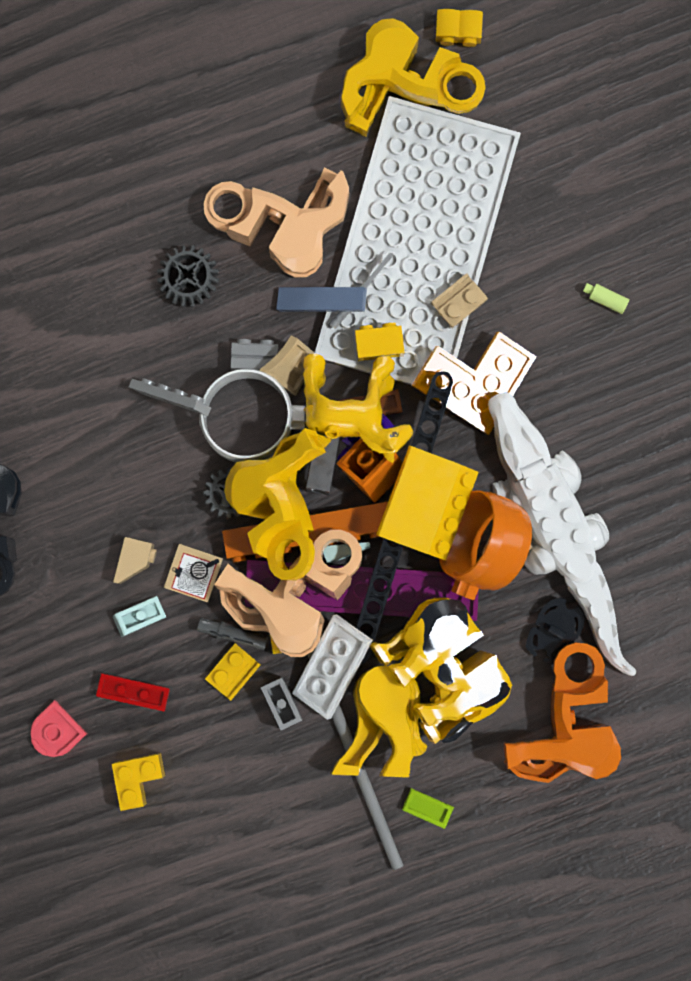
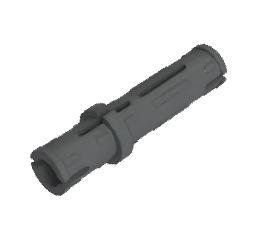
[197,617,268,651]

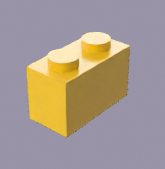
[355,323,405,362]

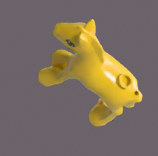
[303,354,413,463]

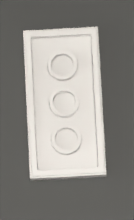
[292,614,373,720]

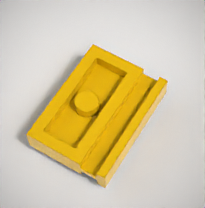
[205,643,261,701]

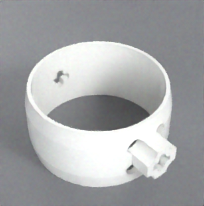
[199,369,305,462]

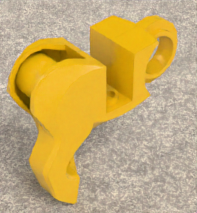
[341,18,485,137]
[224,428,331,581]

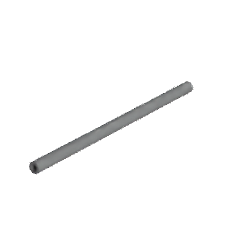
[307,649,404,870]

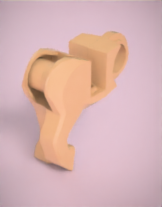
[204,167,349,278]
[214,530,362,657]

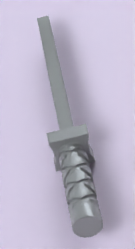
[329,253,393,329]

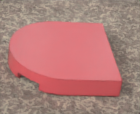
[31,700,88,757]

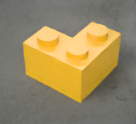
[112,753,165,811]

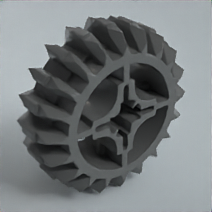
[157,245,219,307]

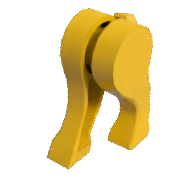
[330,665,427,777]

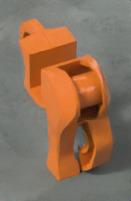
[504,643,621,783]

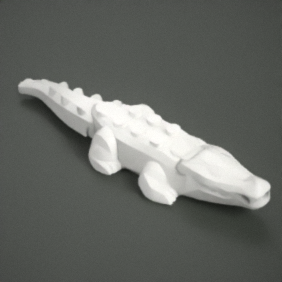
[488,392,636,676]

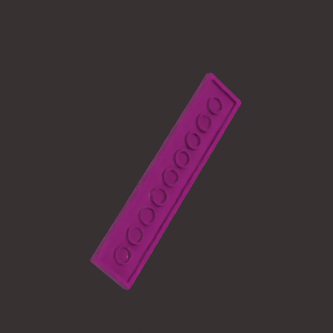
[244,560,479,621]

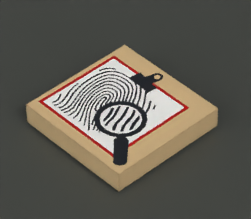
[164,544,223,602]

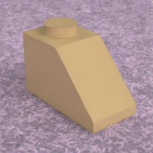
[114,537,157,584]

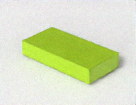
[402,788,454,829]

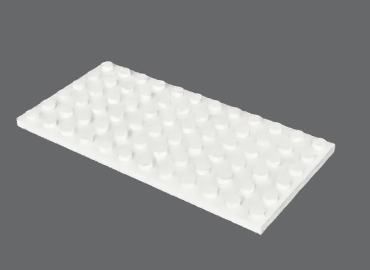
[314,96,521,385]

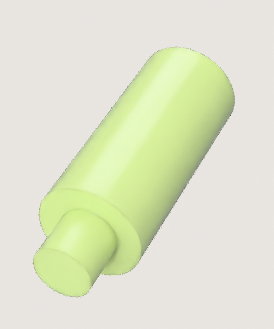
[583,283,630,314]

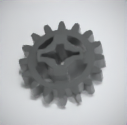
[203,469,240,520]

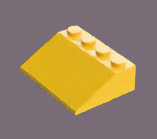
[376,445,479,561]

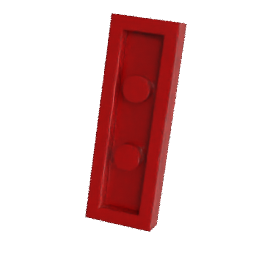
[96,673,170,712]

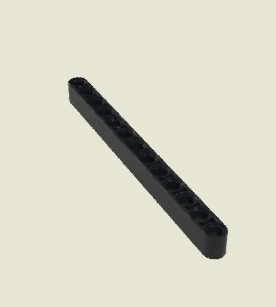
[356,371,453,664]

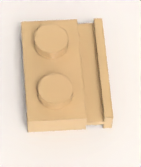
[431,273,488,329]

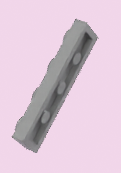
[129,378,211,416]

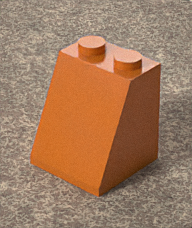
[336,438,402,503]

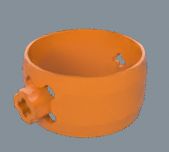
[439,490,532,600]

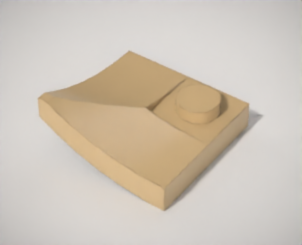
[259,336,314,396]

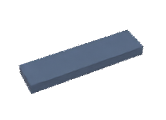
[277,287,367,312]

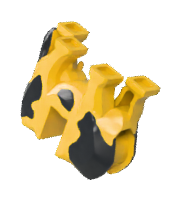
[370,598,512,744]

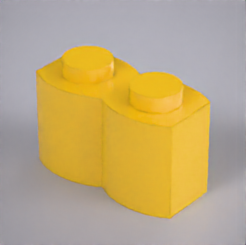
[436,9,483,47]

